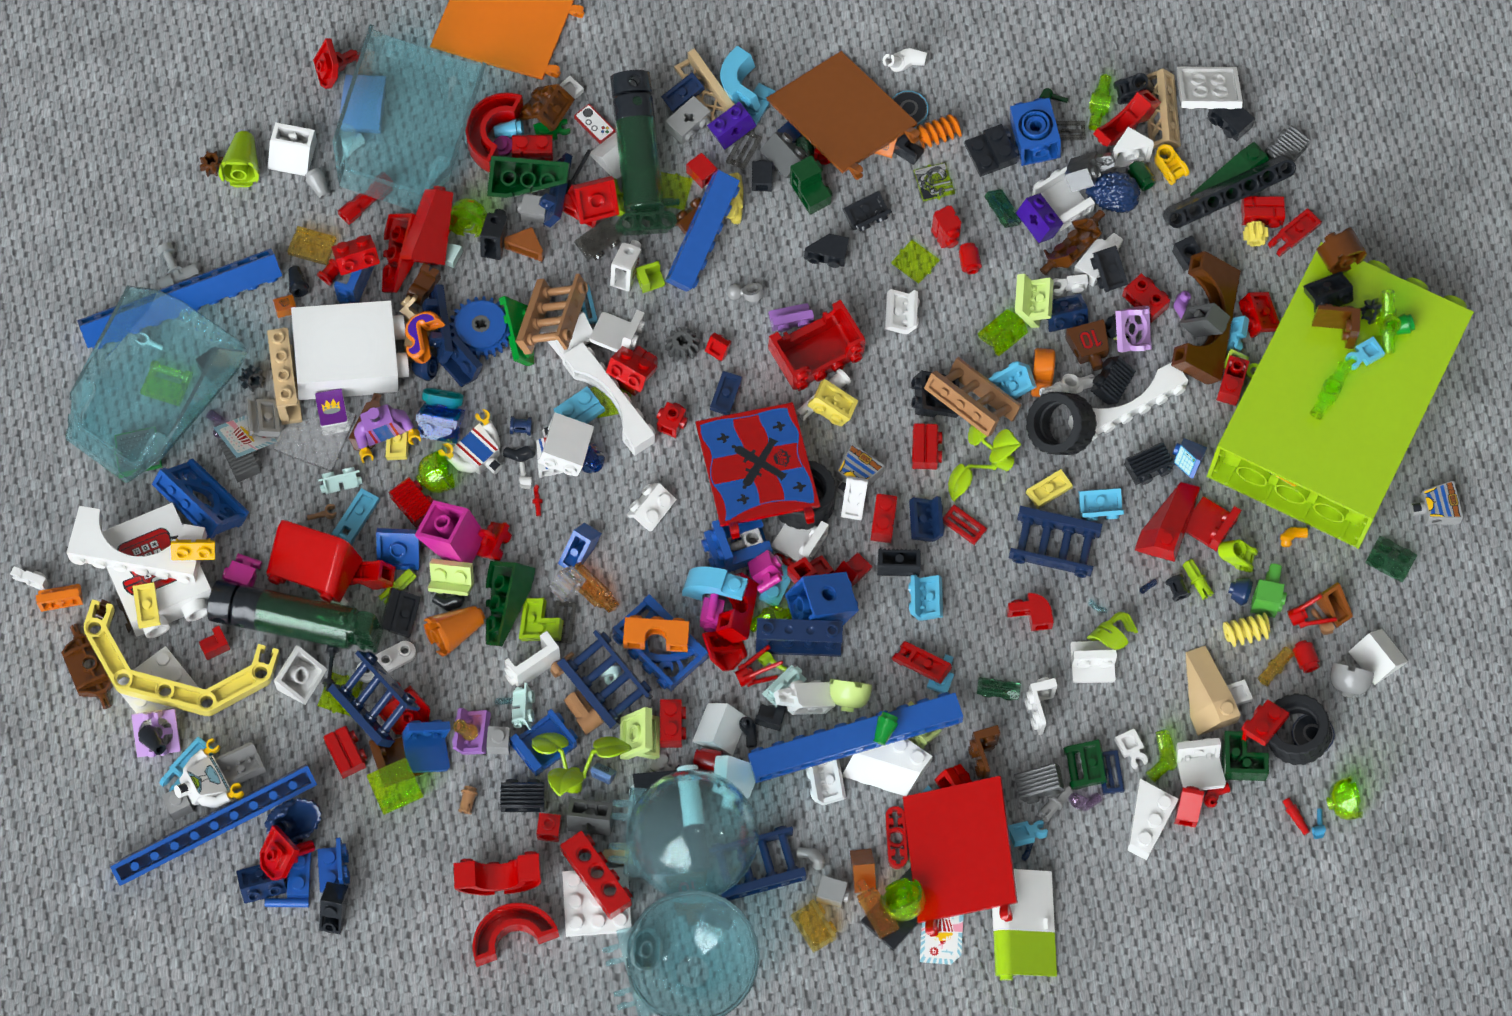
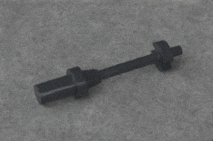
[322,632,339,692]

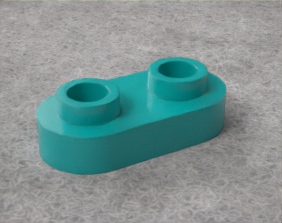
[422,388,464,409]

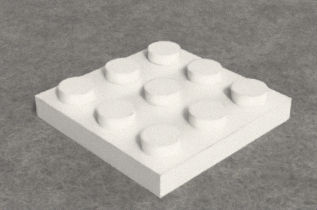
[1176,67,1243,109]
[118,646,199,729]
[562,867,632,937]

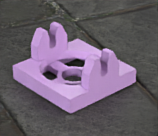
[1116,306,1152,352]
[131,708,181,757]

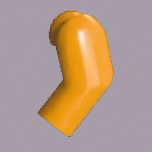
[1280,527,1308,547]

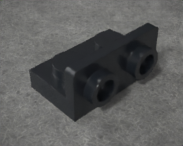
[1303,272,1354,313]

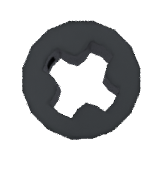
[1165,574,1191,602]

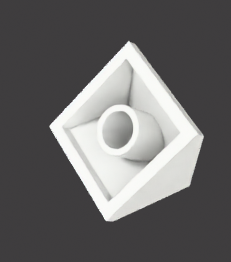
[1110,127,1154,169]
[590,129,632,179]
[540,311,593,359]
[1349,629,1408,685]
[274,645,327,705]
[692,703,746,756]

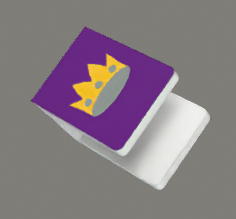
[315,388,350,436]

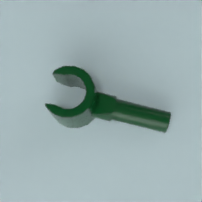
[1039,88,1068,103]

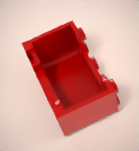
[768,300,866,391]

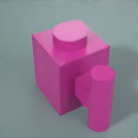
[748,550,783,594]
[222,553,262,587]
[700,593,725,632]

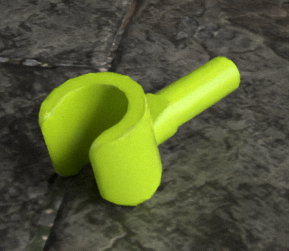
[757,652,787,672]

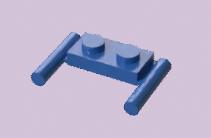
[265,843,312,907]

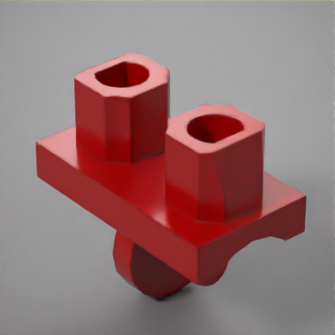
[477,521,512,561]

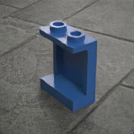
[334,265,375,304]
[509,709,578,776]

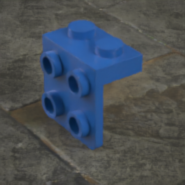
[402,720,451,773]

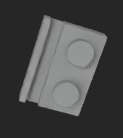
[246,399,280,437]

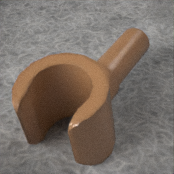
[307,504,337,520]
[1310,609,1334,635]
[550,652,574,678]

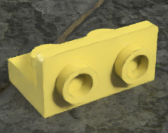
[807,379,858,426]

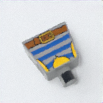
[836,443,885,496]
[1410,481,1463,525]

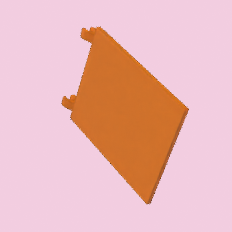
[430,0,584,80]

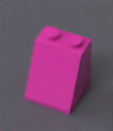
[415,500,482,563]

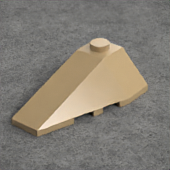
[1185,646,1241,736]

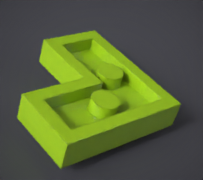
[519,598,564,641]

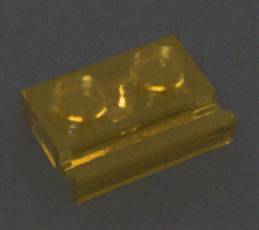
[287,226,336,266]

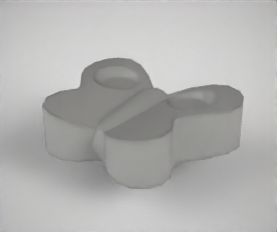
[650,754,675,772]

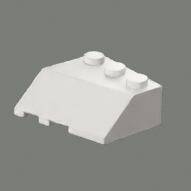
[842,739,932,796]

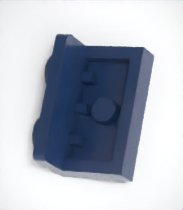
[909,496,945,542]

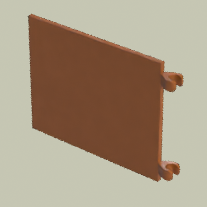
[767,51,920,180]

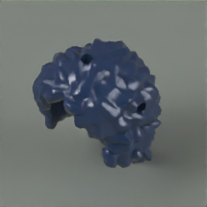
[1085,171,1141,213]
[264,797,322,844]

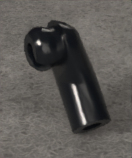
[503,446,535,462]
[432,593,465,611]

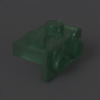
[1365,536,1417,582]

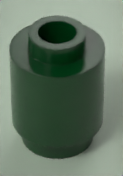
[1127,160,1156,191]

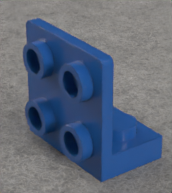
[317,837,350,893]

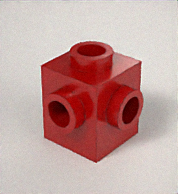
[657,402,688,438]

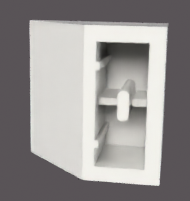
[268,122,317,176]

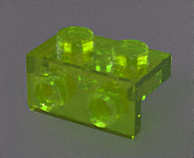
[977,309,1028,356]

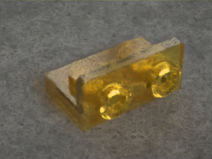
[790,899,837,953]

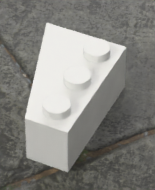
[1127,779,1179,860]

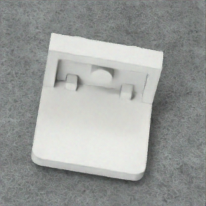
[589,310,645,352]
[1024,677,1057,735]
[1175,738,1226,791]

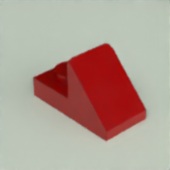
[834,552,872,587]

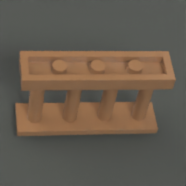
[516,274,588,355]
[924,357,1022,437]

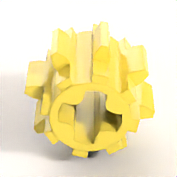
[1243,221,1269,247]

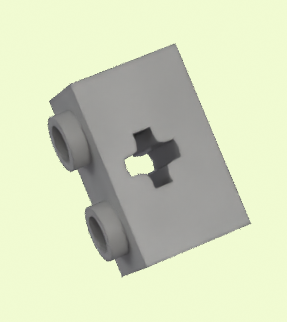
[665,96,711,145]

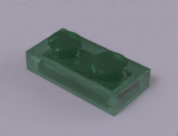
[984,189,1022,228]
[977,677,1021,701]

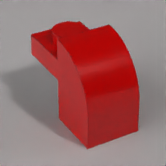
[787,555,834,584]
[1006,593,1054,631]

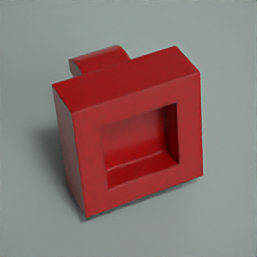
[705,332,731,362]

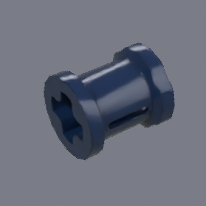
[510,416,532,436]

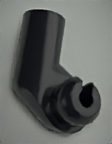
[739,716,757,748]

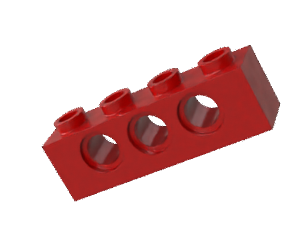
[560,830,633,920]

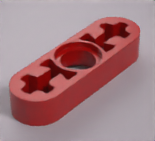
[885,806,908,869]

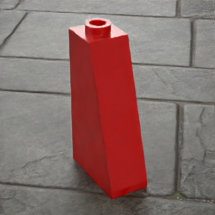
[400,186,453,265]

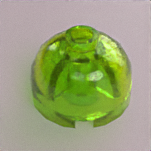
[449,198,487,238]
[416,451,455,493]
[1326,776,1363,820]
[880,878,926,921]

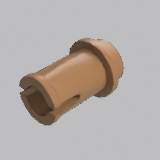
[458,786,478,815]

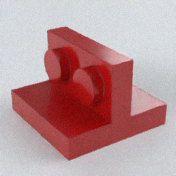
[570,176,619,224]

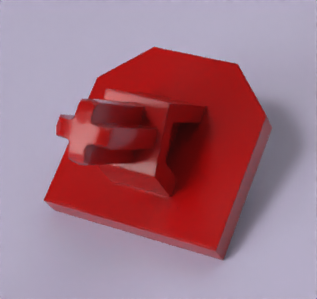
[313,38,359,89]
[379,682,430,735]
[259,825,315,881]

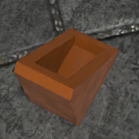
[504,227,544,262]
[1316,582,1353,628]
[850,849,876,893]

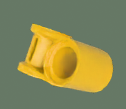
[1154,144,1190,185]

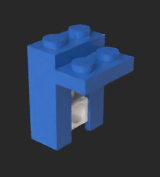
[701,519,773,572]

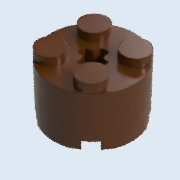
[1316,227,1367,275]

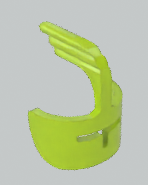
[1087,611,1138,650]

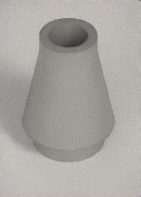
[305,168,330,199]

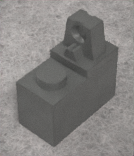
[1065,151,1116,192]

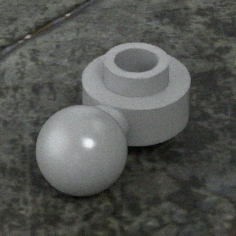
[727,283,764,303]

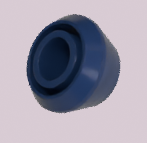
[412,353,438,381]
[1228,578,1253,606]

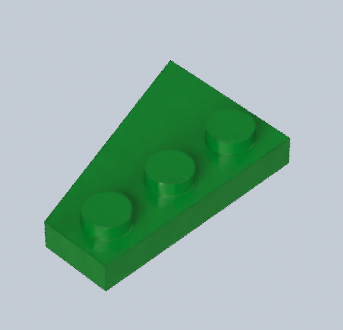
[499,296,534,366]

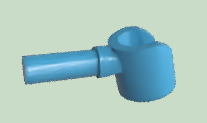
[1312,809,1326,839]

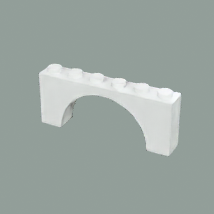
[67,506,207,583]

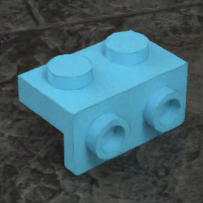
[988,361,1037,399]
[1078,488,1124,521]
[909,575,943,621]

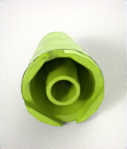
[219,131,259,188]

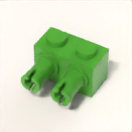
[1250,564,1287,618]

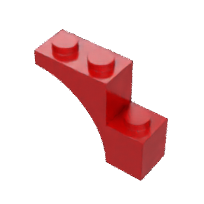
[1093,89,1161,147]
[349,560,395,590]

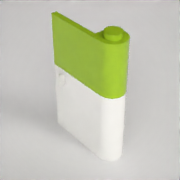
[992,869,1057,981]

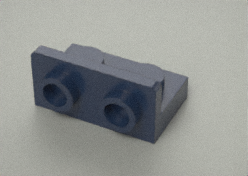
[1047,293,1088,332]
[436,336,483,387]
[236,865,287,903]

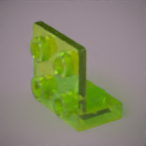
[367,758,424,815]

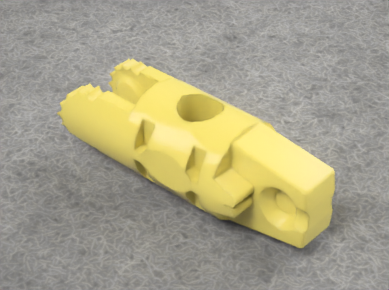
[726,173,743,224]

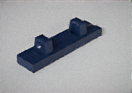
[539,152,573,228]
[422,284,453,364]

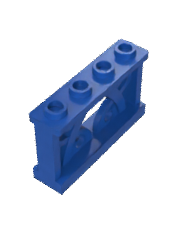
[152,458,249,539]
[612,594,708,692]

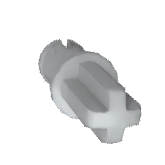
[1037,784,1073,822]

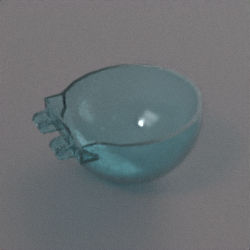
[608,769,759,901]
[602,890,760,1016]

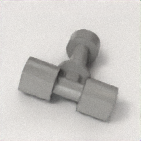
[156,242,200,289]

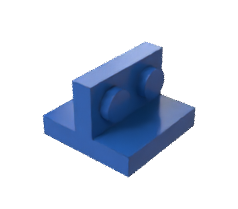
[376,528,422,570]

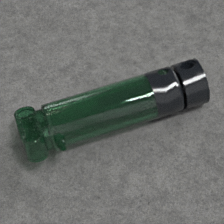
[610,70,680,236]
[207,580,383,653]

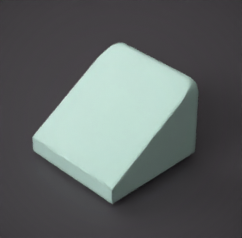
[445,243,463,268]

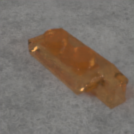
[566,562,619,613]
[856,879,899,939]

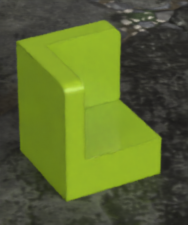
[636,261,665,293]

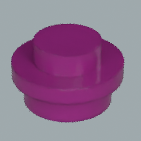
[493,136,512,156]

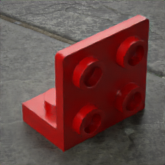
[1185,497,1242,552]

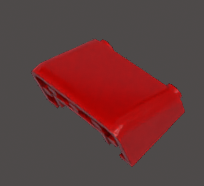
[266,520,363,603]

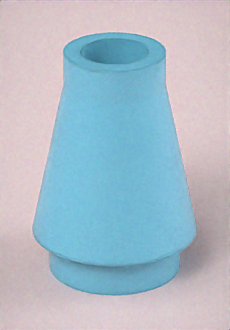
[494,119,524,138]

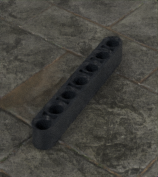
[1163,156,1296,228]

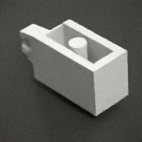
[1073,233,1123,287]
[774,680,835,715]

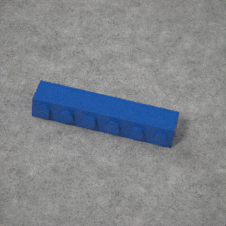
[665,170,740,292]

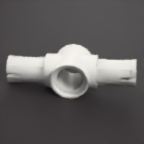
[1039,374,1094,396]

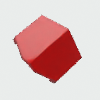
[702,631,747,671]

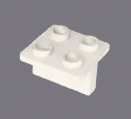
[1070,641,1117,683]

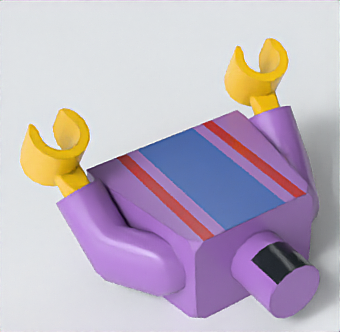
[354,404,421,463]

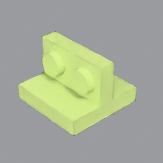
[1015,274,1054,328]
[620,707,660,760]

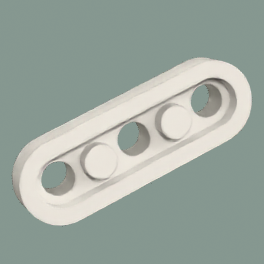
[356,641,416,683]

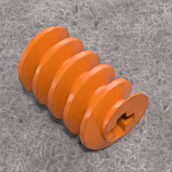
[916,114,962,148]

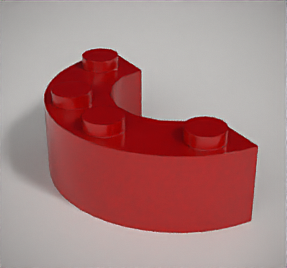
[465,93,523,172]
[453,851,541,895]
[472,903,559,967]

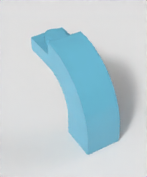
[720,46,761,112]
[682,567,748,601]

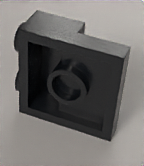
[964,124,1020,177]
[911,370,959,418]

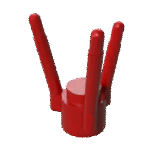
[1287,591,1337,629]
[735,645,783,687]

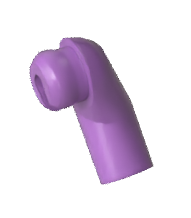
[1174,291,1191,319]

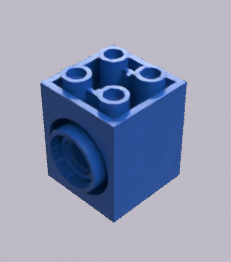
[1010,98,1061,166]
[785,572,859,625]

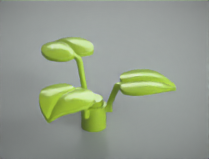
[948,425,1021,502]
[532,733,632,797]

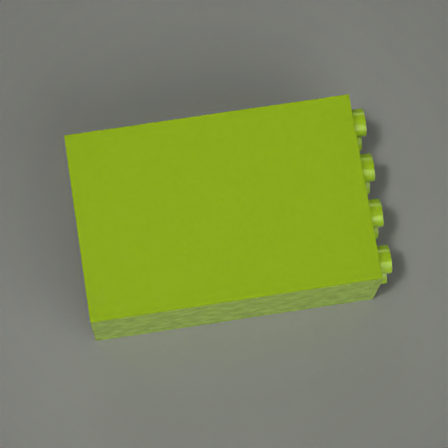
[1206,242,1474,549]

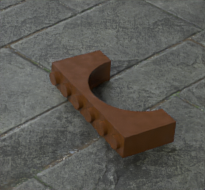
[1171,251,1241,385]

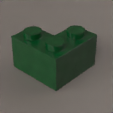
[790,155,833,215]
[1221,731,1269,781]

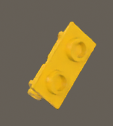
[171,538,215,560]

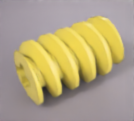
[1223,613,1270,647]

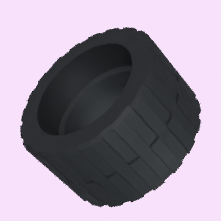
[1026,392,1097,455]
[778,460,836,530]
[1268,693,1331,765]

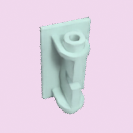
[318,467,363,495]
[762,665,807,707]
[511,683,535,730]

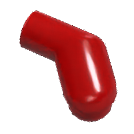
[1204,782,1230,807]

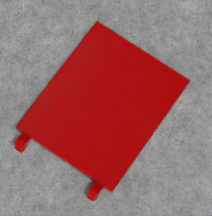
[903,776,1018,937]

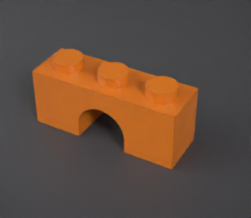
[623,615,689,652]

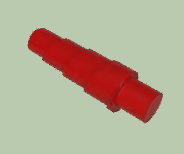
[1282,797,1310,835]

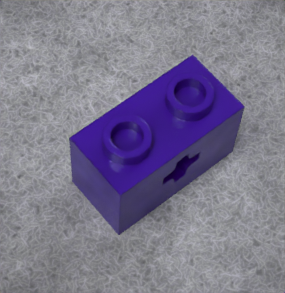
[707,102,757,150]
[1016,193,1064,243]

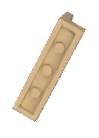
[674,48,734,121]
[1144,68,1181,149]

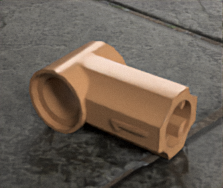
[564,690,603,735]

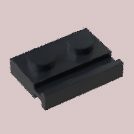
[379,587,421,638]

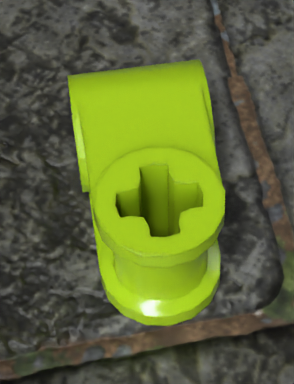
[1218,539,1258,573]

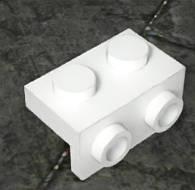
[885,289,920,334]
[627,483,677,531]
[806,759,846,805]

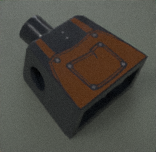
[480,209,508,260]

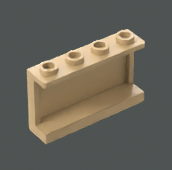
[267,328,303,425]

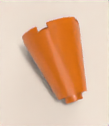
[424,606,485,657]

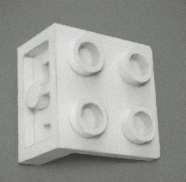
[771,521,829,562]

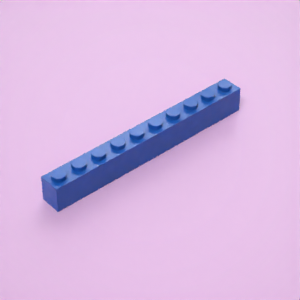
[77,248,282,348]
[748,692,963,783]
[109,764,317,886]

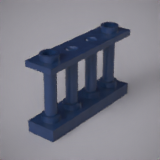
[1009,506,1103,578]
[756,618,843,657]
[557,630,653,730]
[328,651,420,748]
[708,826,807,902]

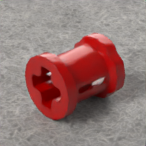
[317,259,340,286]

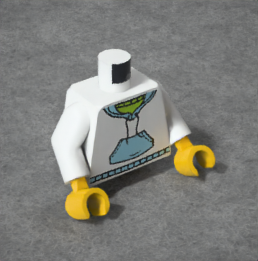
[174,738,244,808]

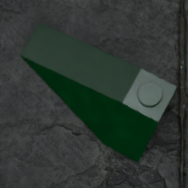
[1190,142,1269,205]
[487,156,570,198]
[486,561,536,647]

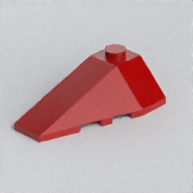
[382,213,416,293]
[1135,482,1201,562]

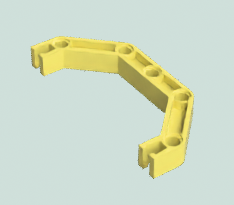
[84,599,280,716]

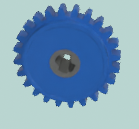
[449,296,510,360]

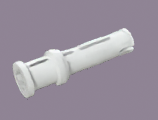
[796,369,851,421]

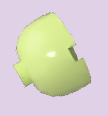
[829,679,872,712]

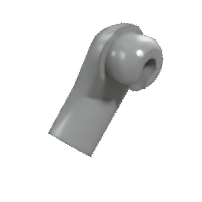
[797,847,826,870]

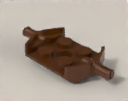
[1040,210,1105,275]
[61,624,113,709]

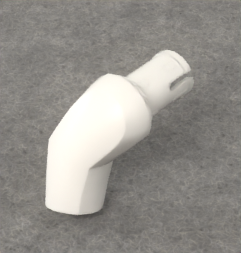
[883,48,927,72]

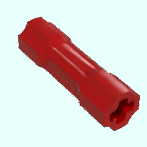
[338,172,394,225]

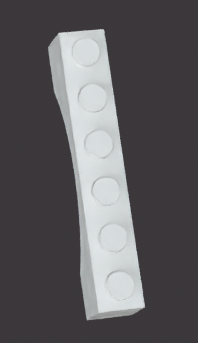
[562,342,656,456]
[1068,362,1188,441]

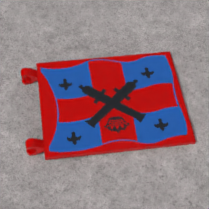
[695,402,820,539]

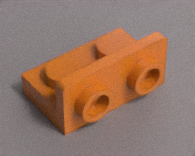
[36,584,83,612]

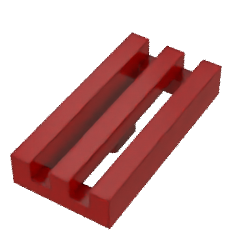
[943,504,987,546]

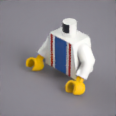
[438,409,503,475]

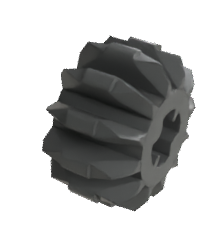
[665,327,700,363]

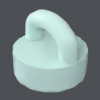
[601,665,622,685]

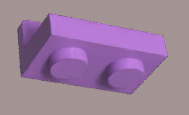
[768,303,814,332]
[452,708,491,755]

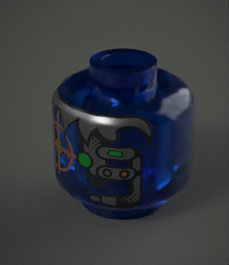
[582,442,605,473]

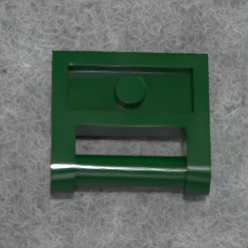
[1063,739,1108,790]

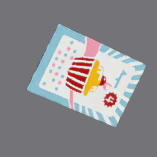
[213,415,277,458]
[920,914,964,965]

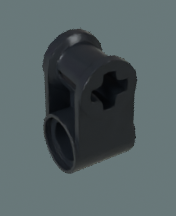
[1113,73,1154,105]

